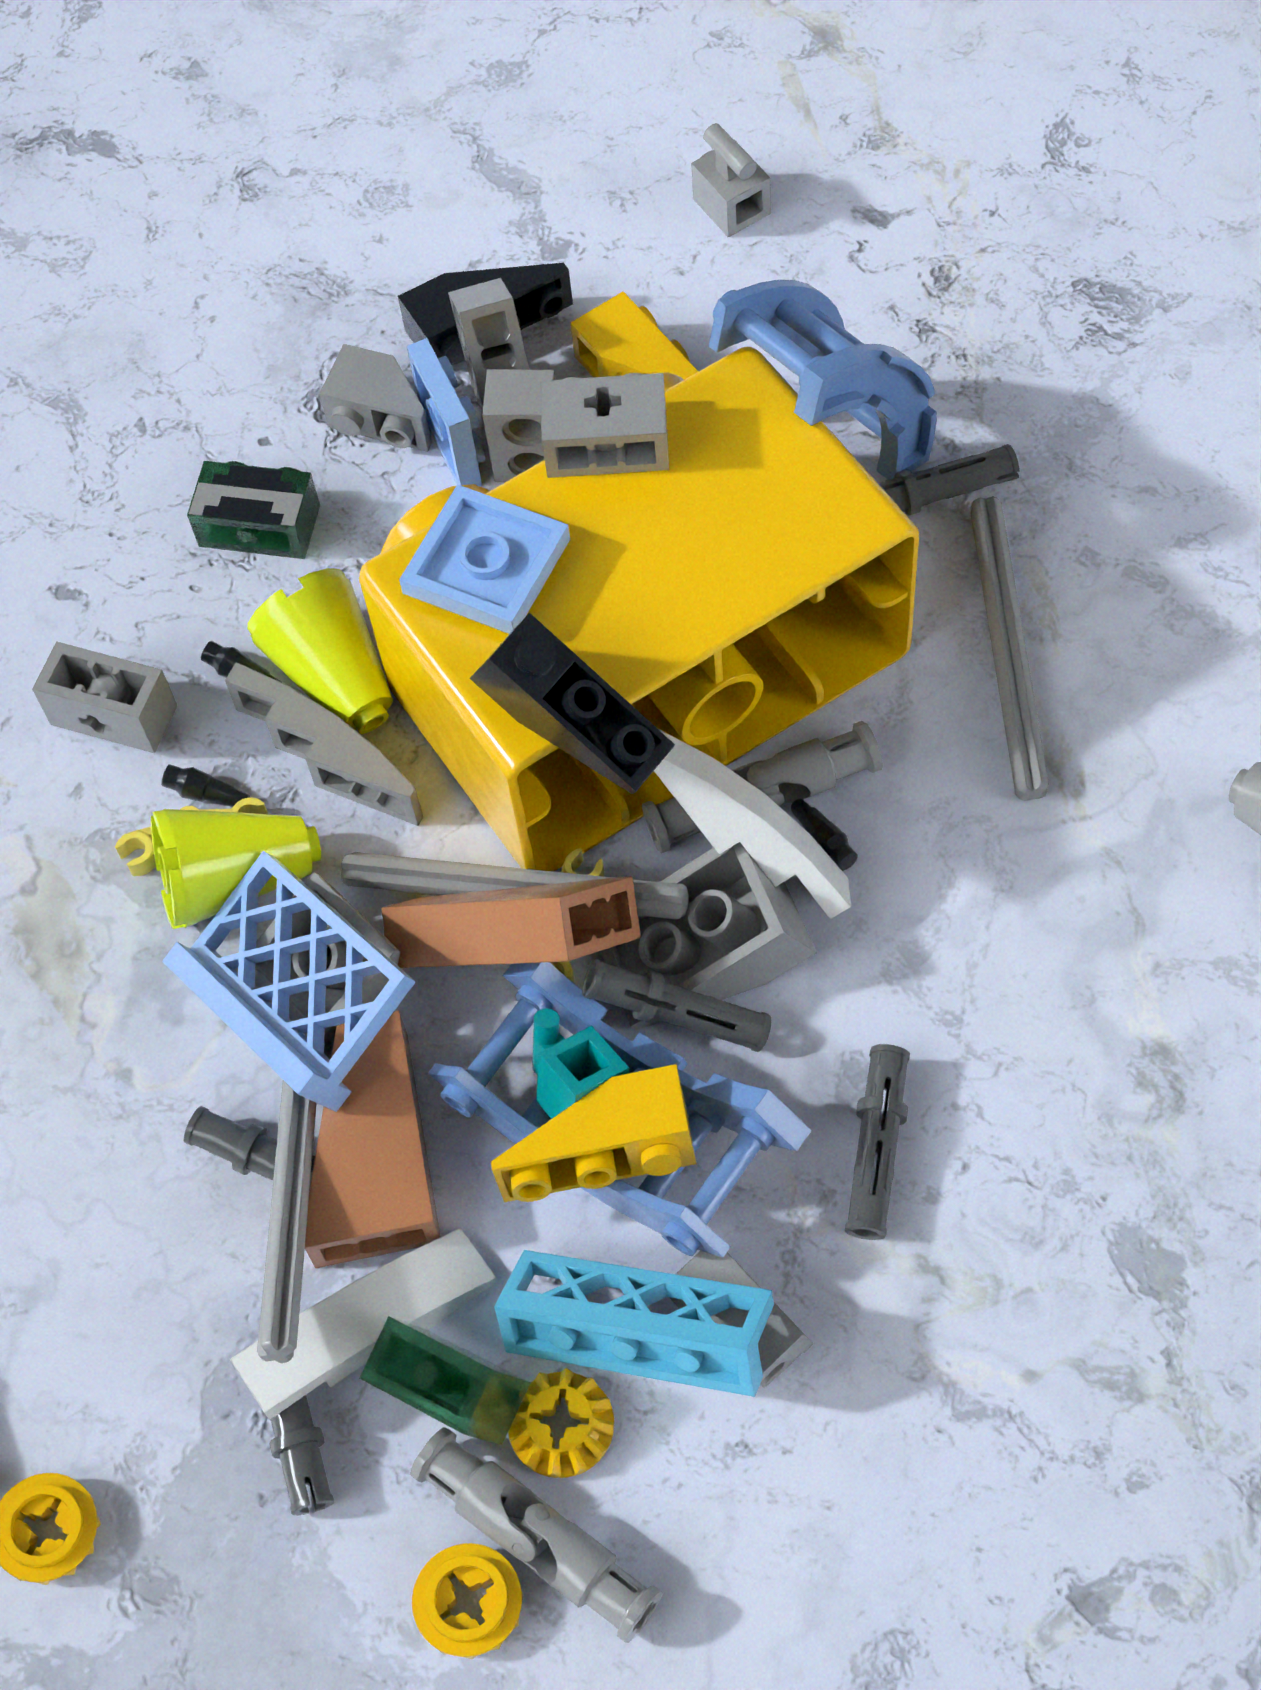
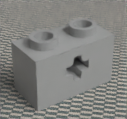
[540,373,669,478]
[32,641,177,753]

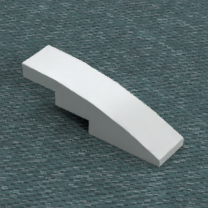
[654,729,851,919]
[230,1228,498,1420]

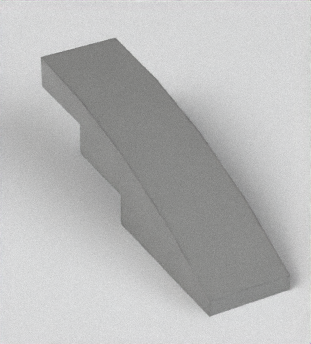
[225,662,423,826]

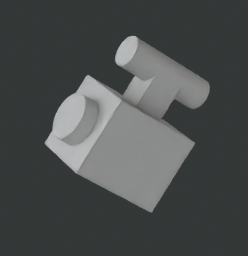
[691,123,771,237]

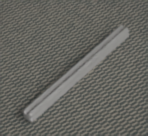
[970,496,1049,800]
[341,852,688,919]
[257,1036,317,1363]

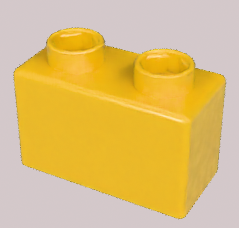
[359,347,919,872]

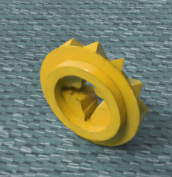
[507,1368,614,1478]
[0,1473,101,1585]
[412,1543,523,1659]

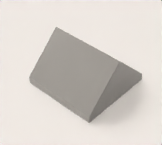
[255,872,401,1045]

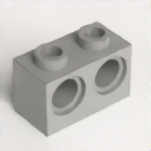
[448,278,530,411]
[482,369,555,482]

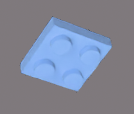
[407,338,485,486]
[399,484,570,634]

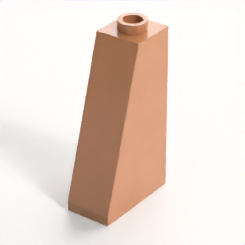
[381,876,641,968]
[305,1010,441,1268]

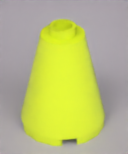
[247,568,393,734]
[150,809,321,929]

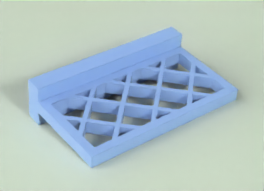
[162,851,415,1112]

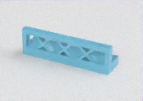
[494,1250,774,1397]

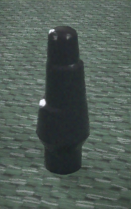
[201,641,282,683]
[161,764,250,807]
[791,799,858,871]

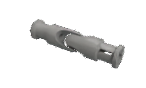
[642,721,883,853]
[410,1427,663,1643]

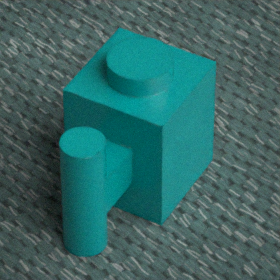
[532,1008,629,1119]

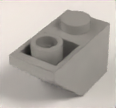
[319,344,432,452]

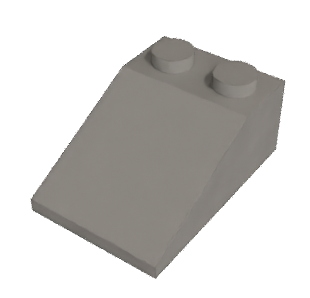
[600,842,817,1030]

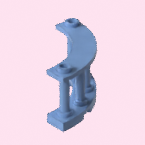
[708,280,937,480]
[428,962,812,1257]

